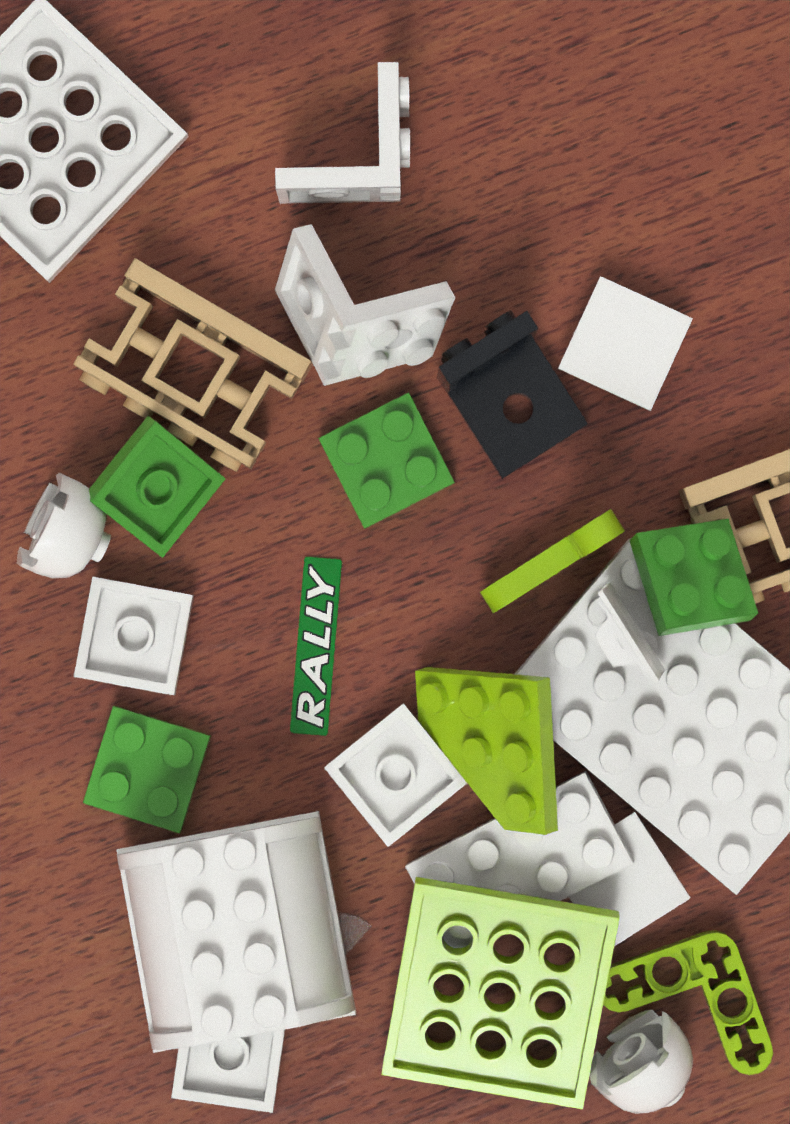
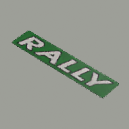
[290,557,342,736]

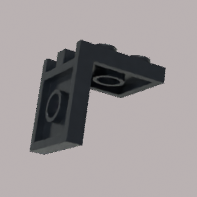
[437,310,588,479]

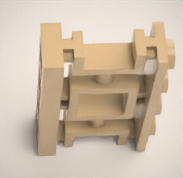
[73,258,313,472]
[679,449,790,604]

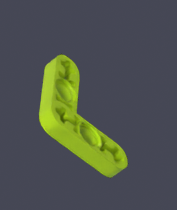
[480,509,625,613]
[603,930,773,1075]

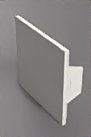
[558,276,693,411]
[594,582,665,684]
[569,812,691,946]

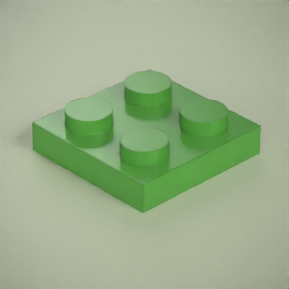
[318,392,455,529]
[89,416,226,558]
[629,519,759,636]
[83,705,211,833]

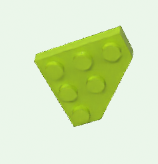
[415,667,558,835]

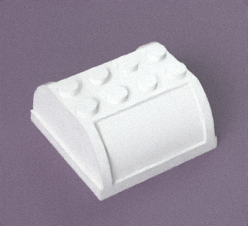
[116,811,356,1053]

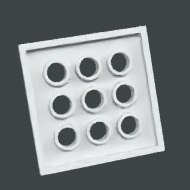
[0,0,189,283]

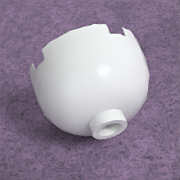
[17,473,111,578]
[589,1010,693,1114]

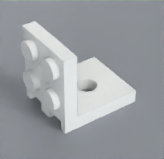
[275,62,410,204]
[275,224,455,386]

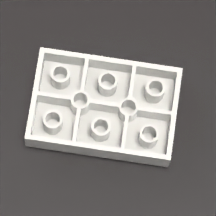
[515,538,790,895]

